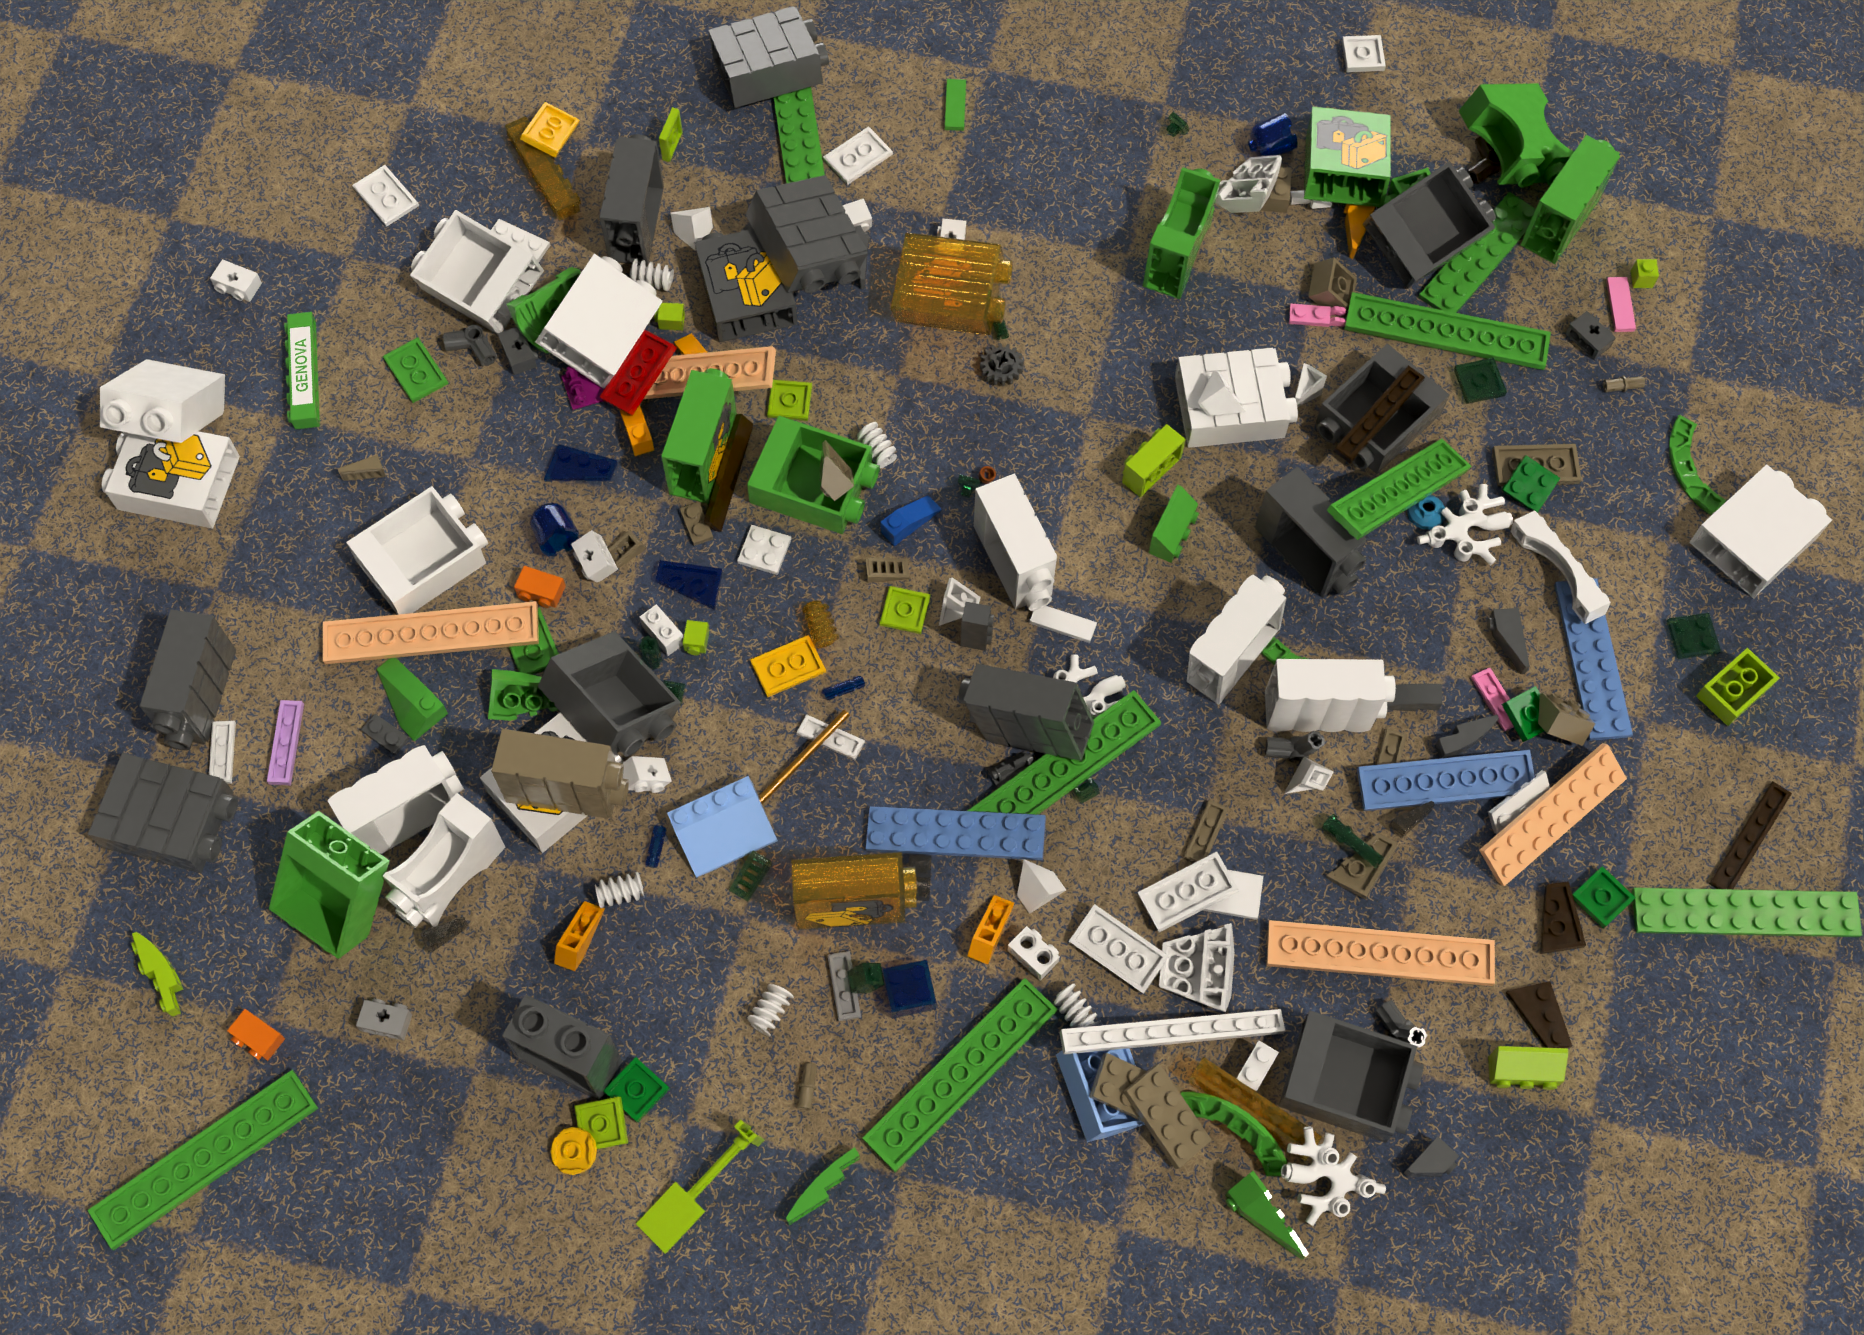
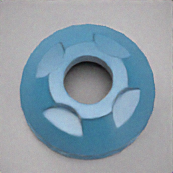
[1407,495,1445,529]

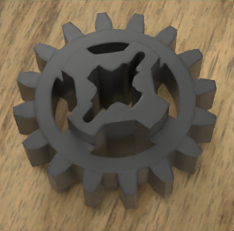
[980,343,1024,386]

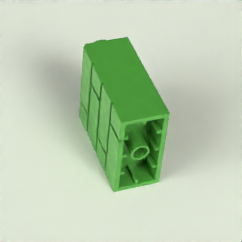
[1521,135,1620,264]
[747,416,880,534]
[269,811,390,959]

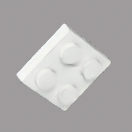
[1342,35,1386,72]
[737,525,791,575]

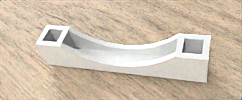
[1511,511,1611,624]

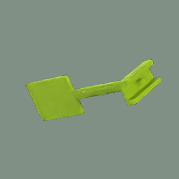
[636,1120,764,1254]

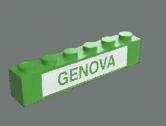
[284,312,320,429]

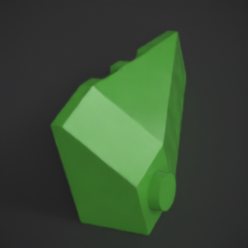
[377,658,448,741]
[488,669,558,721]
[1225,1171,1308,1260]

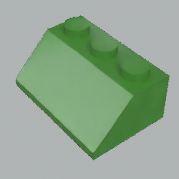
[1149,484,1199,563]

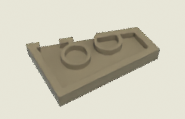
[1326,833,1398,900]

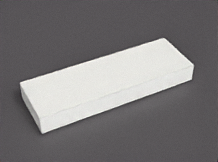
[1029,606,1097,643]
[797,714,865,760]
[209,721,236,784]

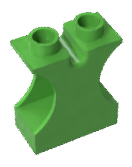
[1459,83,1574,187]
[1143,167,1221,299]

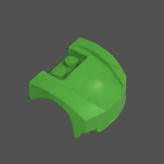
[506,267,581,353]

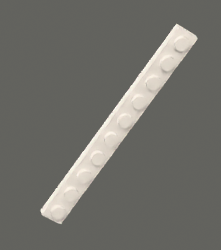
[1059,1009,1285,1054]

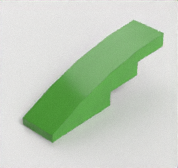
[786,1147,860,1225]

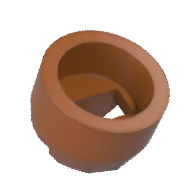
[978,466,996,484]

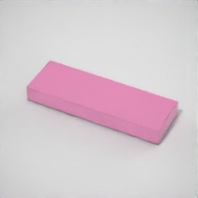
[1606,277,1636,332]
[1471,668,1514,732]

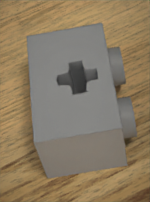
[356,998,412,1041]

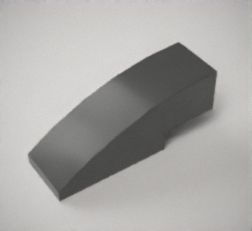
[1387,683,1442,712]
[1435,715,1499,759]

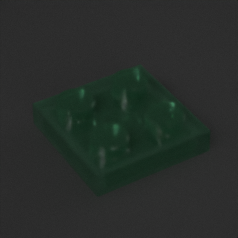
[1454,358,1507,404]
[1666,613,1721,659]

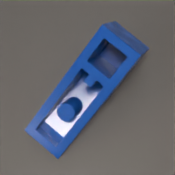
[880,495,942,546]

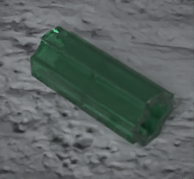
[639,636,663,670]

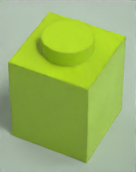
[1630,259,1659,288]
[654,303,685,331]
[683,620,710,655]

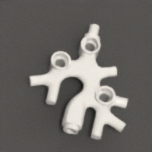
[1417,484,1513,566]
[1053,655,1126,719]
[1281,1126,1386,1226]

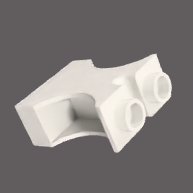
[383,793,505,928]

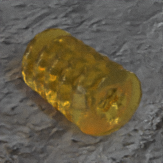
[802,600,839,649]

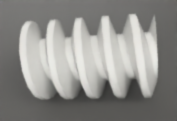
[630,258,674,291]
[857,422,897,468]
[595,872,644,908]
[1054,983,1101,1028]
[747,984,794,1037]

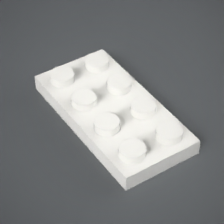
[1138,852,1239,932]
[1069,904,1170,994]

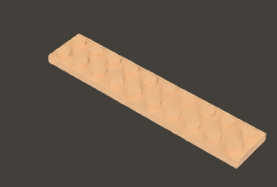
[323,601,539,664]
[1267,920,1495,986]

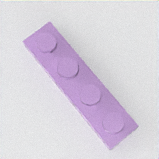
[267,700,304,786]

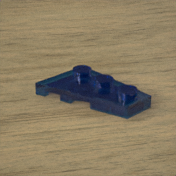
[544,444,617,482]
[656,560,723,610]

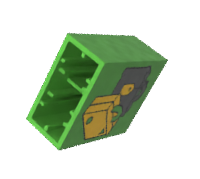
[1304,107,1391,207]
[661,368,737,504]

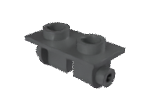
[987,751,1033,789]

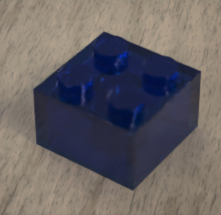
[882,960,937,1019]

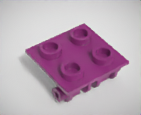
[562,366,606,410]

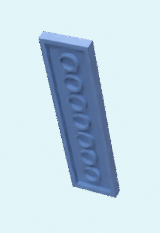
[1554,578,1633,741]
[1357,750,1535,811]
[866,806,1046,860]

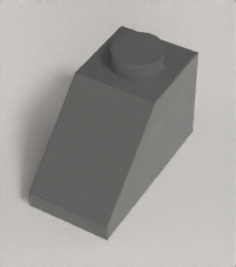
[1404,1137,1459,1177]

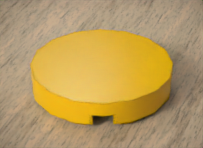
[550,1127,597,1175]

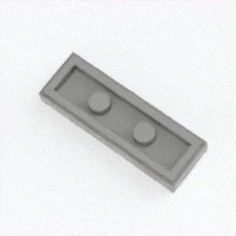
[827,951,861,1021]

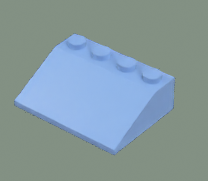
[667,776,778,877]
[1056,1048,1145,1142]

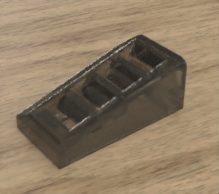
[1389,801,1435,838]
[420,917,469,953]

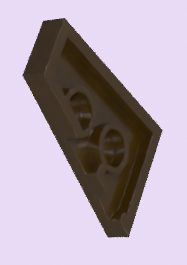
[1540,881,1586,954]
[1506,981,1572,1048]

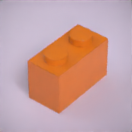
[514,566,566,608]
[227,1009,285,1061]

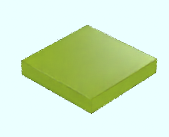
[659,107,683,162]
[767,380,812,421]
[880,586,931,634]
[574,1097,628,1150]

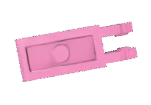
[1289,303,1346,327]

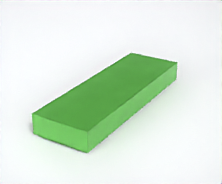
[945,79,966,131]

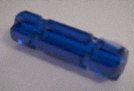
[823,676,865,700]
[645,825,667,868]

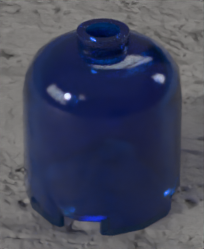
[1248,113,1298,157]
[530,503,579,556]

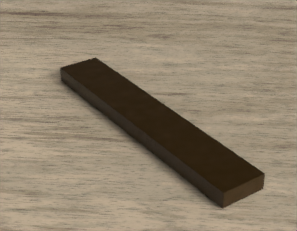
[1333,365,1425,463]
[704,414,754,532]
[1709,781,1792,890]

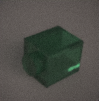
[847,963,885,994]

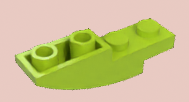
[131,932,183,1017]

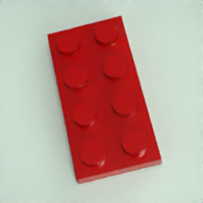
[600,329,677,416]

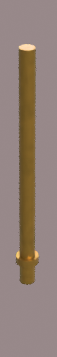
[759,710,850,804]

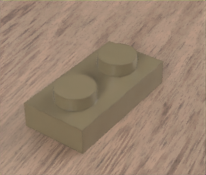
[680,502,714,546]

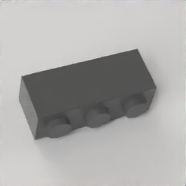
[960,602,994,651]

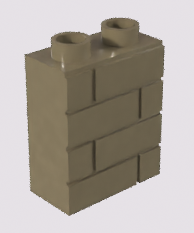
[491,729,629,819]

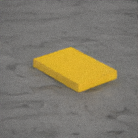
[520,102,580,158]
[750,635,826,698]

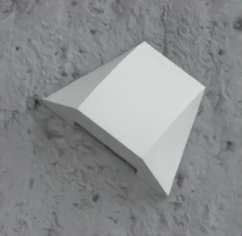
[1215,155,1282,213]
[1159,923,1234,1012]

